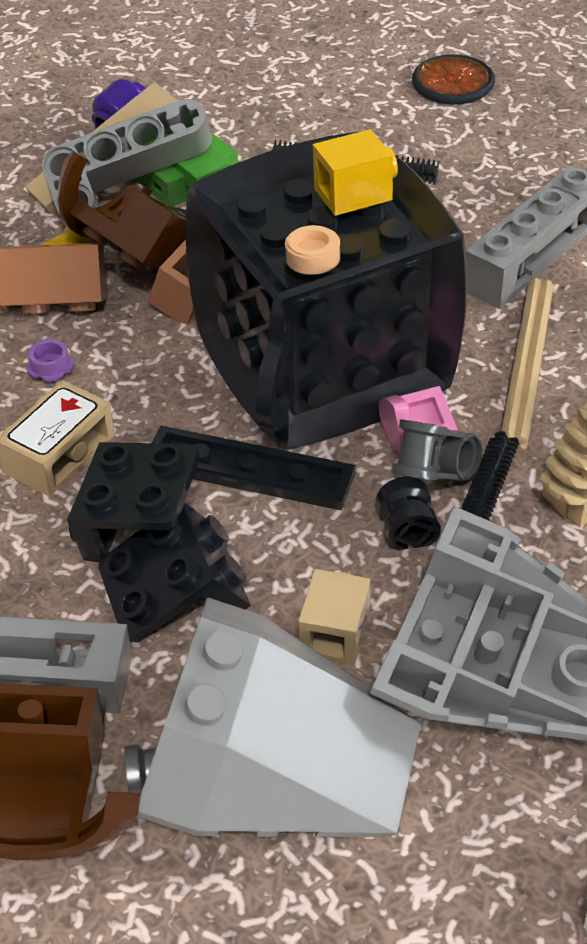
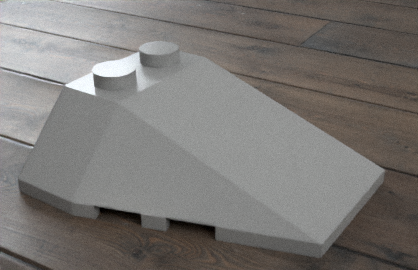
[370,506,587,741]
[137,597,421,838]

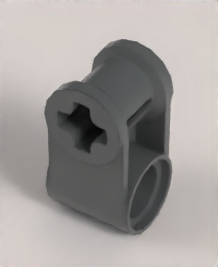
[391,419,483,481]

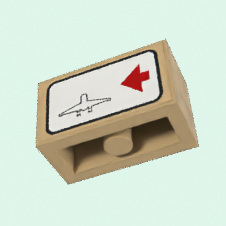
[0,380,115,497]

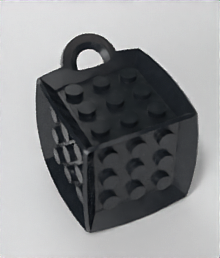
[186,131,467,449]

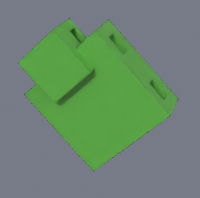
[135,132,238,207]

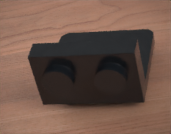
[67,442,200,563]
[99,502,251,642]

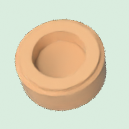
[285,225,340,274]

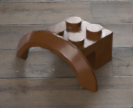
[58,151,186,275]
[0,684,140,860]

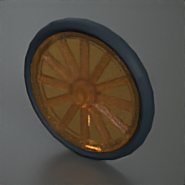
[412,54,495,104]

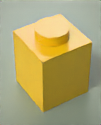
[313,129,398,216]

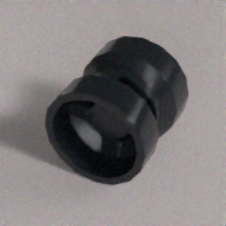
[376,476,441,551]

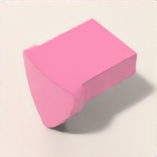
[379,386,458,454]

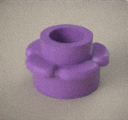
[26,339,74,382]

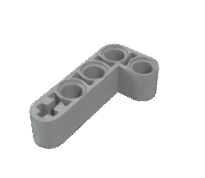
[42,99,212,229]

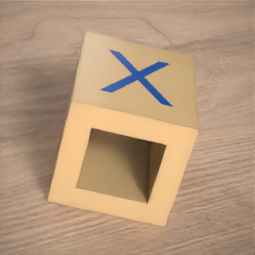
[298,569,371,664]

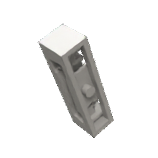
[465,165,587,309]
[0,617,132,715]

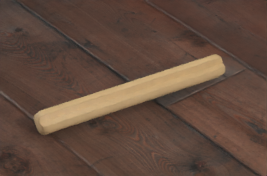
[501,277,554,451]

